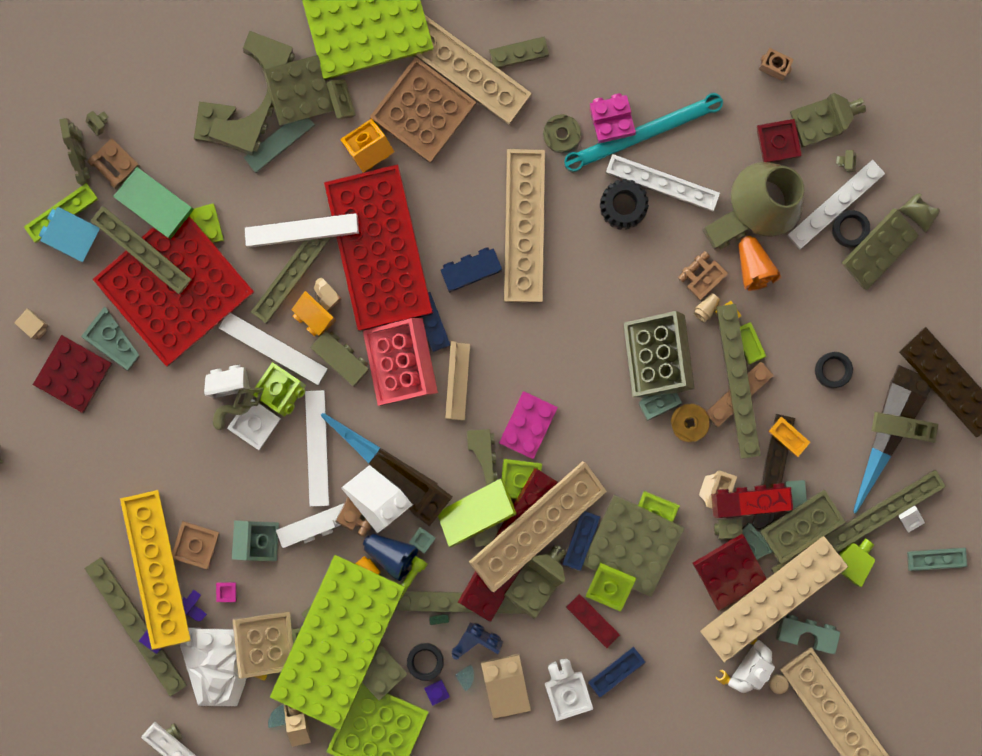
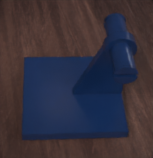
[452,622,503,660]

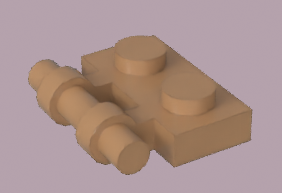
[677,251,728,300]
[335,497,372,537]

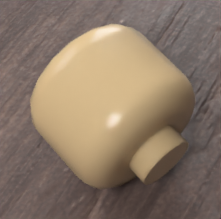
[769,674,789,694]

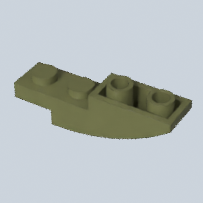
[871,412,938,443]

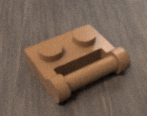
[88,138,140,189]

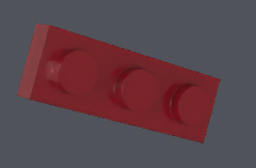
[566,594,620,648]

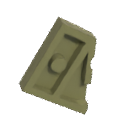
[194,101,236,143]

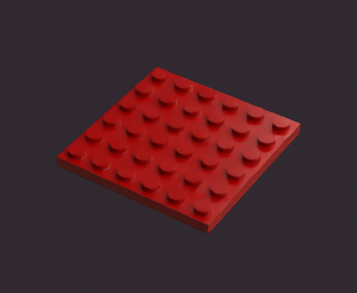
[92,216,254,367]

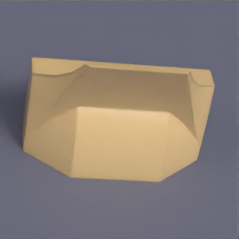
[699,470,737,509]

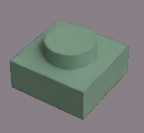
[409,527,436,554]

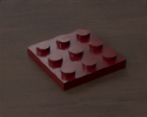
[32,335,113,413]
[692,534,767,611]

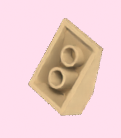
[481,653,531,719]

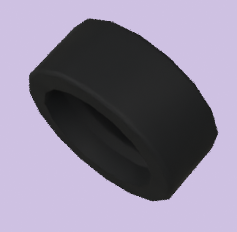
[832,210,870,248]
[815,351,853,389]
[407,643,444,681]

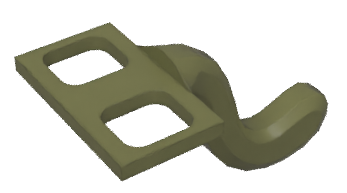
[213,388,264,430]

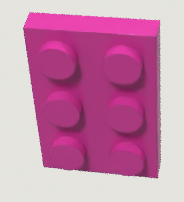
[499,391,558,459]

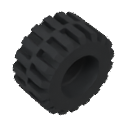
[600,179,649,230]

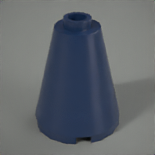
[363,534,418,581]

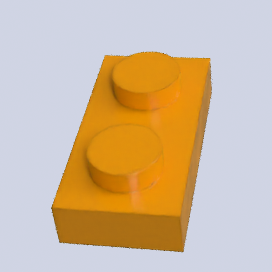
[768,417,811,457]

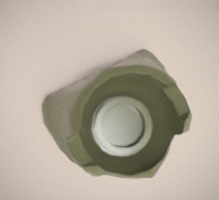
[898,193,940,233]

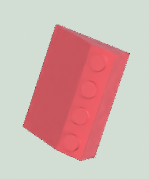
[363,318,438,406]

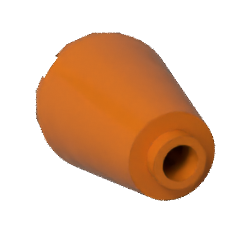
[738,236,781,291]

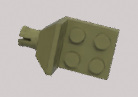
[790,93,866,148]
[504,545,566,619]

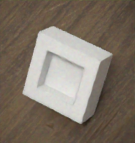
[898,506,925,533]

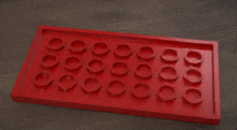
[324,164,433,331]

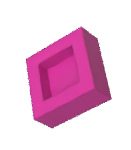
[216,582,237,602]

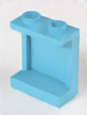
[38,207,100,262]

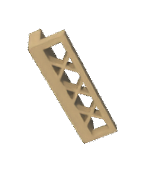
[445,341,470,420]

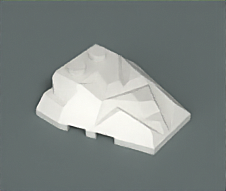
[180,627,247,706]

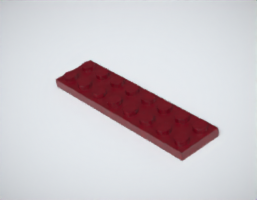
[457,468,558,622]

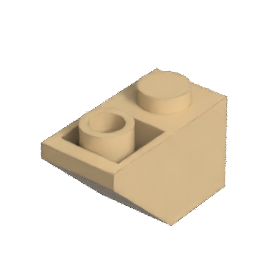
[284,704,311,747]

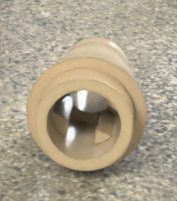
[693,293,720,322]

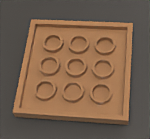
[370,57,476,164]

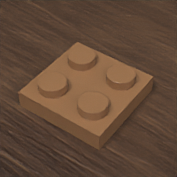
[172,521,220,570]

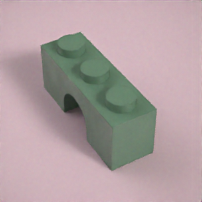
[776,614,840,654]

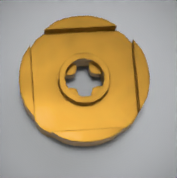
[671,404,710,442]

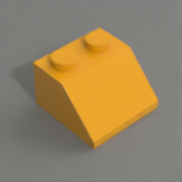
[340,119,395,173]
[291,291,336,337]

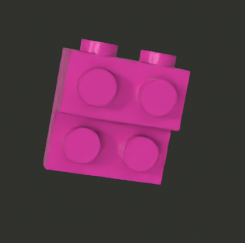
[590,93,636,143]

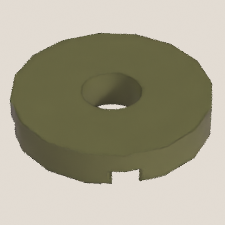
[543,114,581,153]

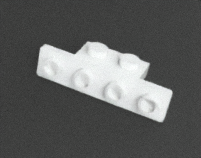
[276,503,344,548]

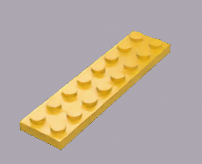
[120,490,191,650]

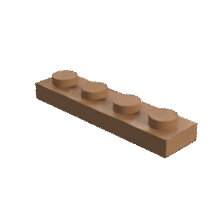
[706,361,774,427]

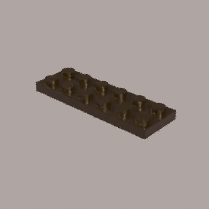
[899,327,982,438]

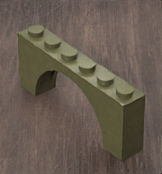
[208,31,295,156]

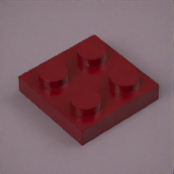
[756,119,802,162]

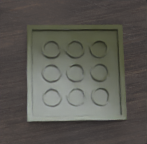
[583,494,684,597]

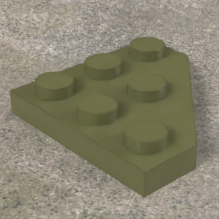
[59,118,90,186]

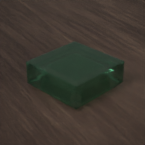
[429,614,449,625]

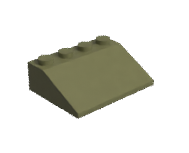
[624,311,695,397]

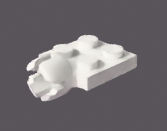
[545,659,593,721]

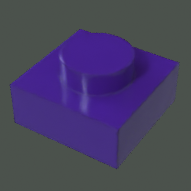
[424,679,450,706]

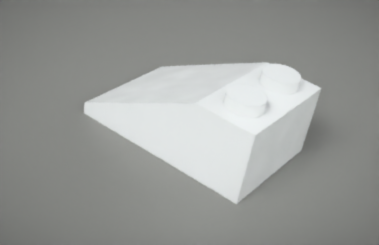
[204,365,250,398]
[342,465,412,533]

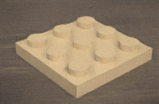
[232,612,293,679]

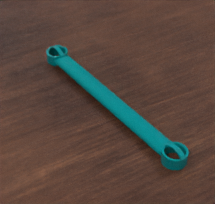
[564,93,723,172]

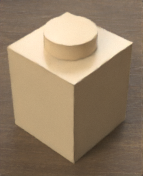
[14,309,48,340]

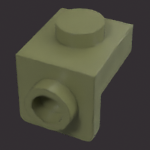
[714,519,743,539]

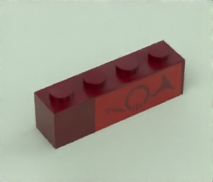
[711,483,793,518]

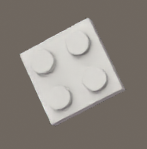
[227,399,281,450]

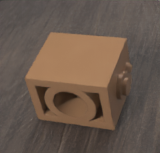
[758,48,794,81]

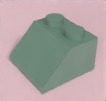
[232,520,279,561]

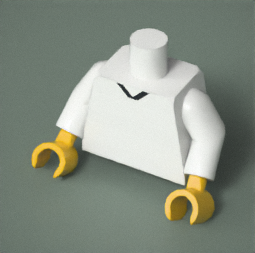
[715,638,775,693]

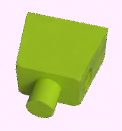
[839,538,875,587]

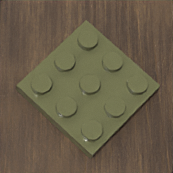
[263,55,334,126]

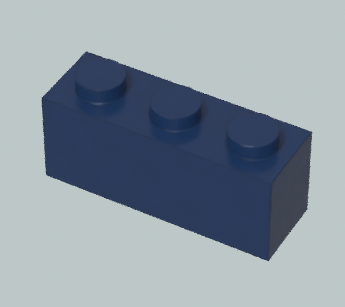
[440,247,502,293]

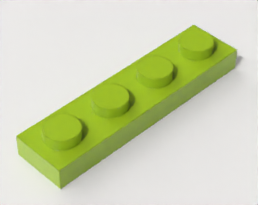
[24,183,99,243]

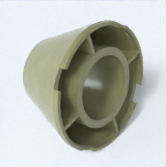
[731,162,804,237]

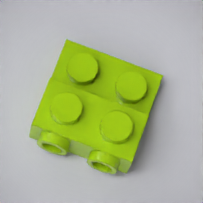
[253,362,306,417]

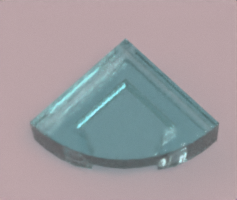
[455,664,474,692]
[268,704,286,728]

